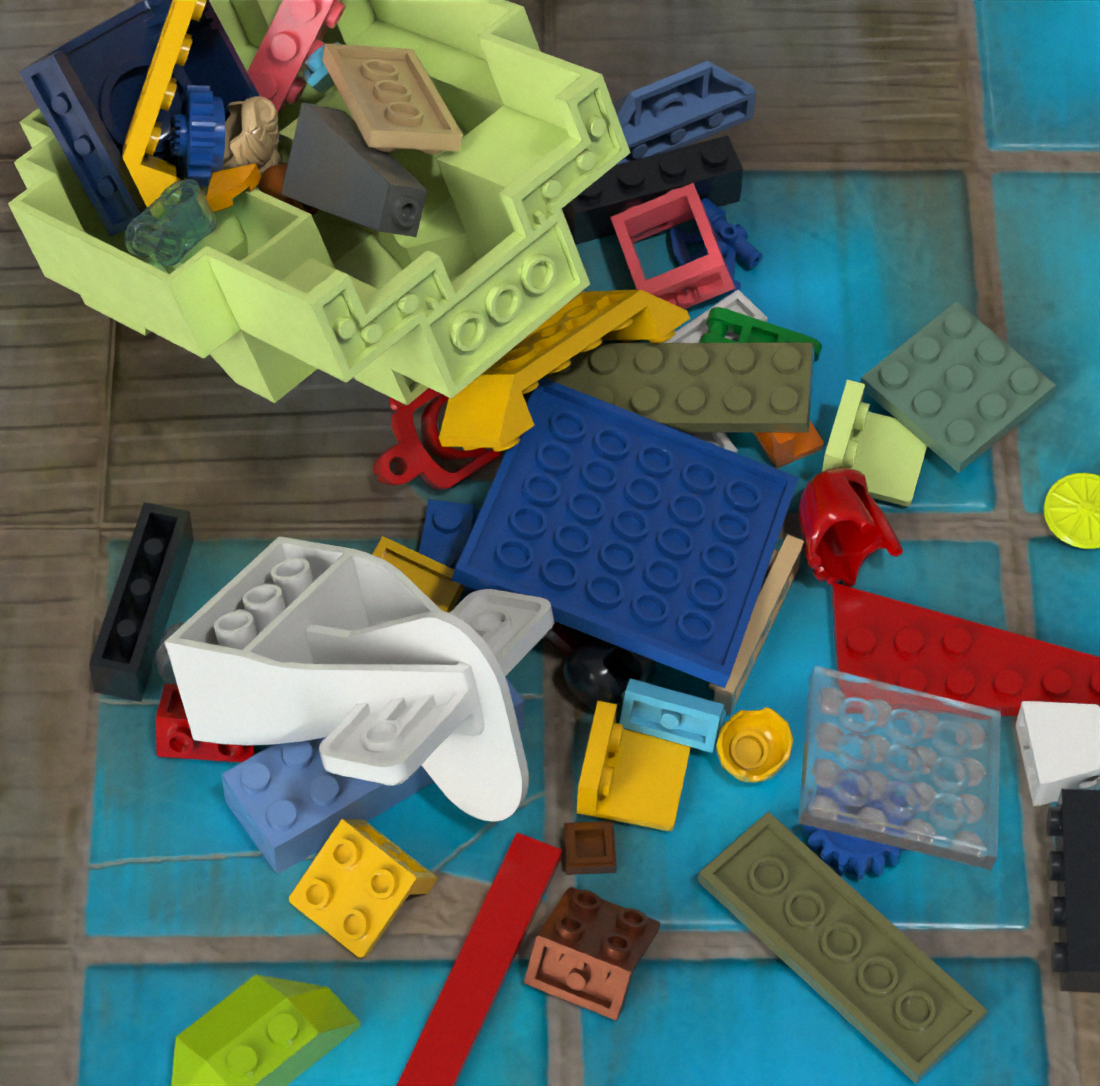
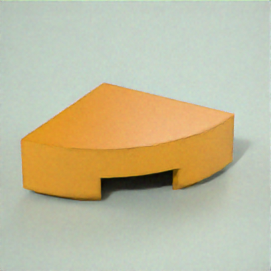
[206,163,261,213]

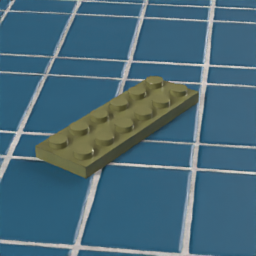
[544,343,815,432]
[698,811,988,1084]

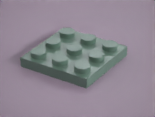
[860,301,1056,473]

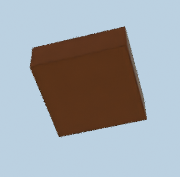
[564,821,617,875]

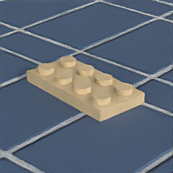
[322,44,463,154]

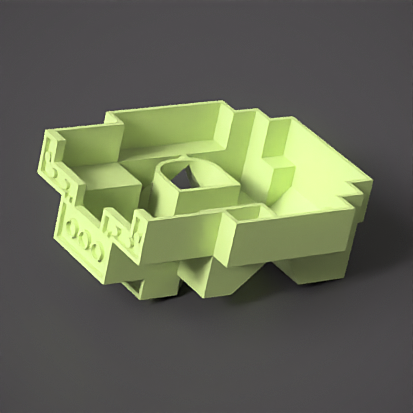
[8,0,630,405]

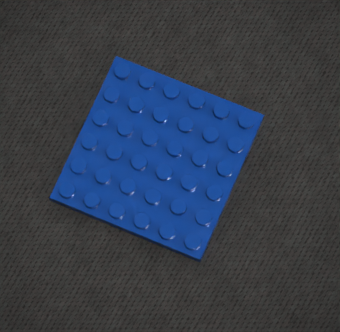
[451,377,799,688]

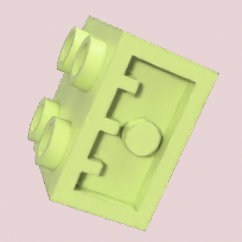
[822,380,927,506]

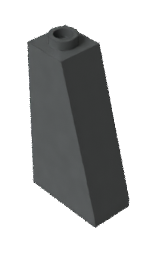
[281,103,427,237]

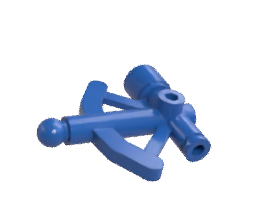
[670,198,763,295]

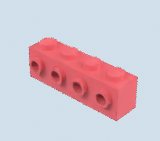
[247,0,346,113]

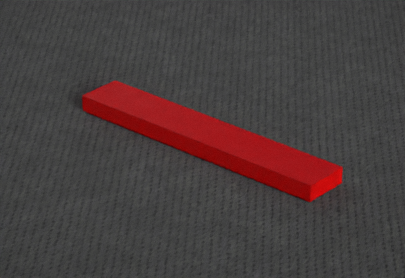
[396,832,562,1086]

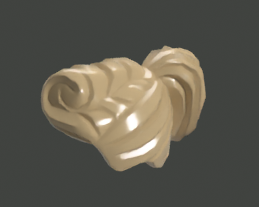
[222,96,283,188]

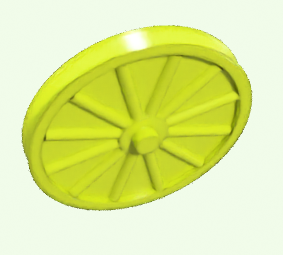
[1044,473,1100,549]

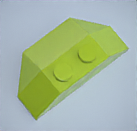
[171,974,361,1086]

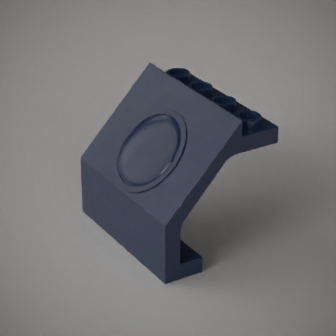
[19,0,281,237]

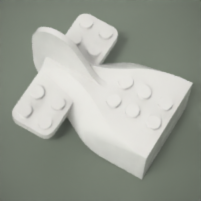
[165,536,554,821]

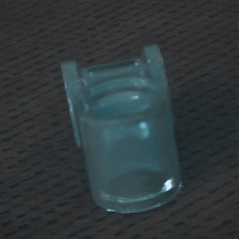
[125,179,217,266]

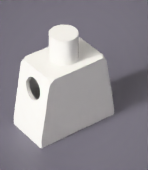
[1015,701,1100,806]

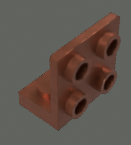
[524,887,660,1021]

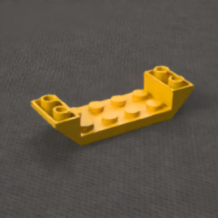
[123,0,207,221]
[439,290,690,451]

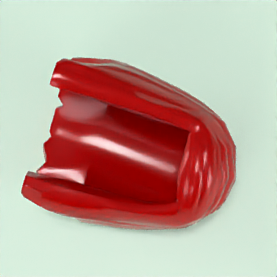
[799,467,903,587]

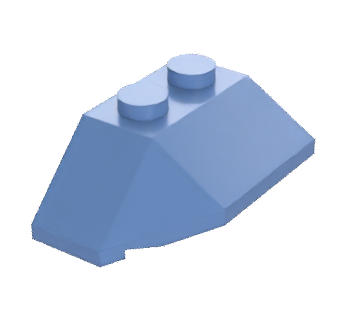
[614,61,756,165]

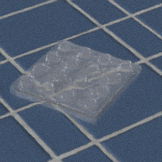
[798,666,1001,870]

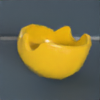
[716,707,794,783]

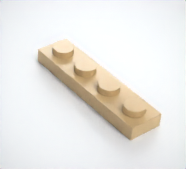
[709,534,805,716]

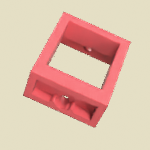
[610,183,735,309]

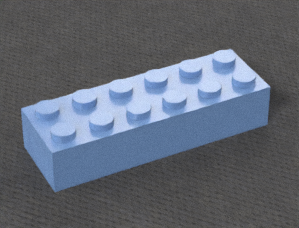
[222,676,524,875]

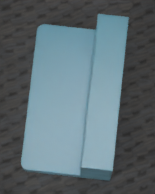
[619,679,726,753]

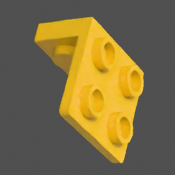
[577,701,691,831]
[289,819,438,958]

